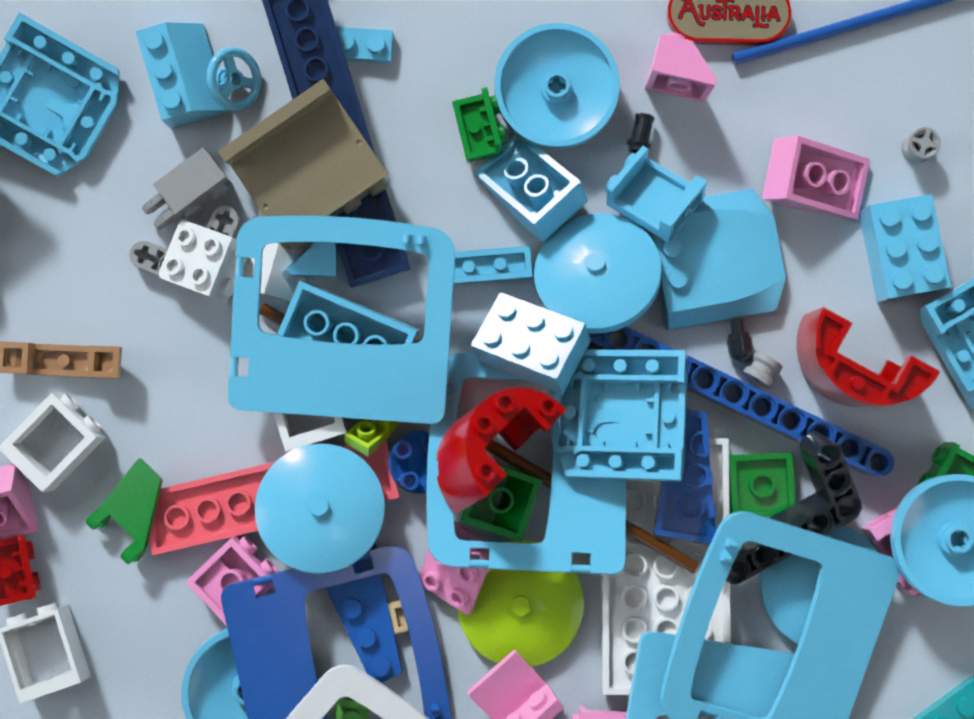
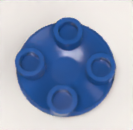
[388,431,429,494]

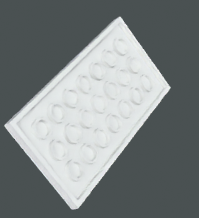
[602,438,731,695]

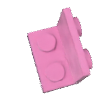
[419,520,492,615]
[467,650,564,719]

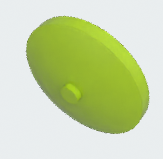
[457,539,584,667]

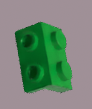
[452,87,507,163]

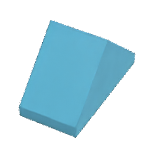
[281,242,336,279]

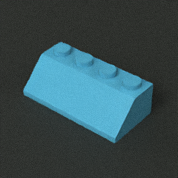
[277,281,421,344]

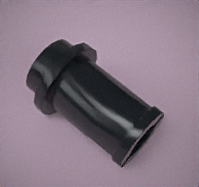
[627,113,655,154]

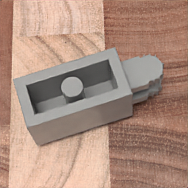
[142,147,232,230]

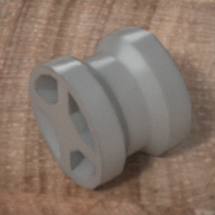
[902,127,941,164]
[742,351,783,389]

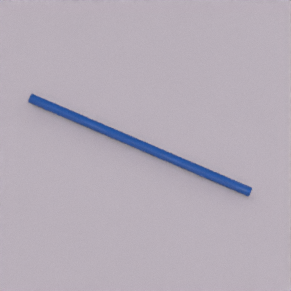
[731,0,954,65]

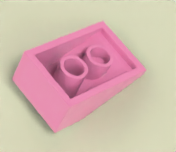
[762,136,870,220]

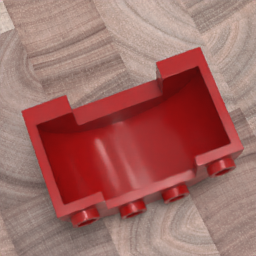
[796,307,941,407]
[436,388,567,514]

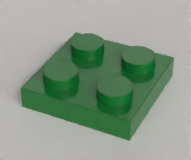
[729,452,796,517]

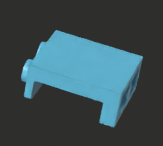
[605,146,707,243]

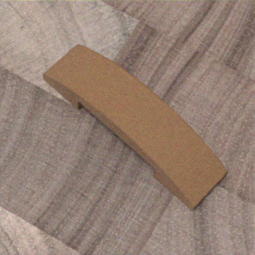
[0,341,122,379]

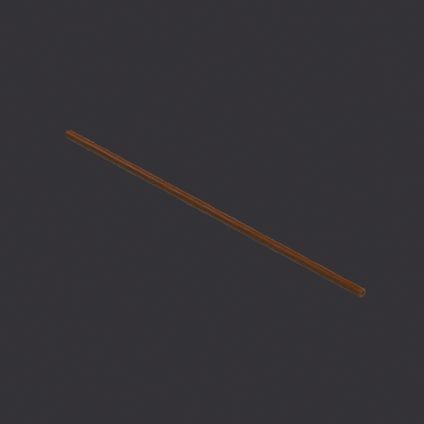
[260,303,698,573]

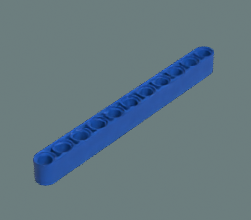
[589,326,895,477]

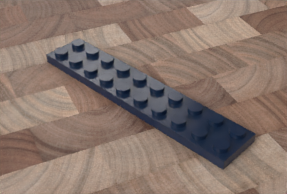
[262,0,412,288]

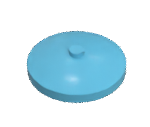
[494,23,620,149]
[534,214,662,333]
[255,444,385,574]
[890,474,974,607]
[759,526,879,644]
[181,628,248,719]

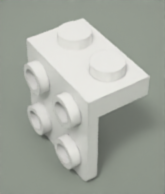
[159,220,247,304]

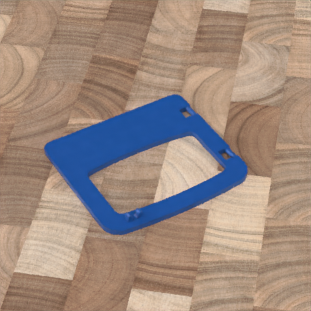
[221,545,451,719]

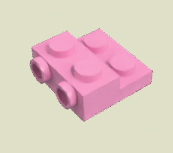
[186,536,279,626]

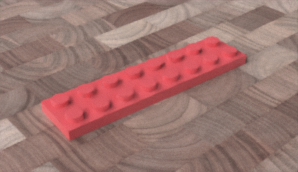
[149,439,400,556]

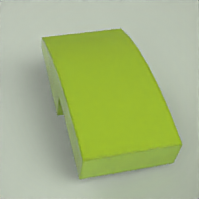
[344,419,400,457]

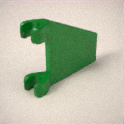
[86,458,163,564]

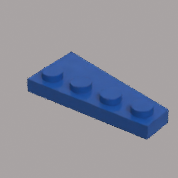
[653,409,716,544]
[326,543,403,683]

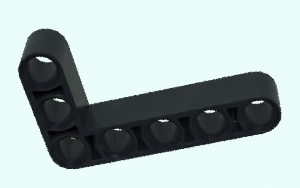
[726,431,862,584]

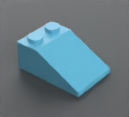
[474,135,588,243]

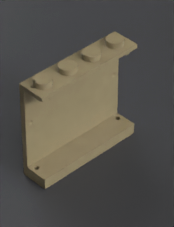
[218,79,391,250]

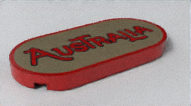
[667,0,791,46]

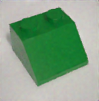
[460,464,542,541]

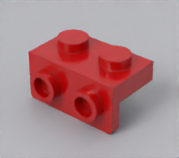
[0,535,41,606]

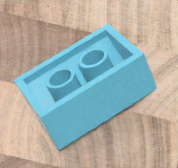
[135,22,230,129]

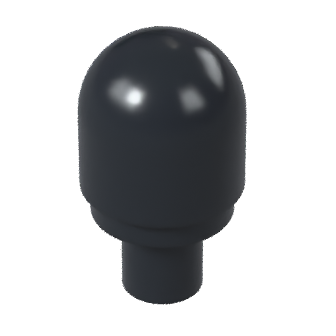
[727,319,754,363]

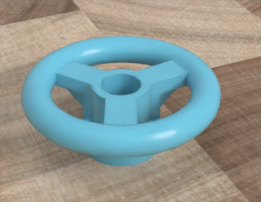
[207,47,262,111]

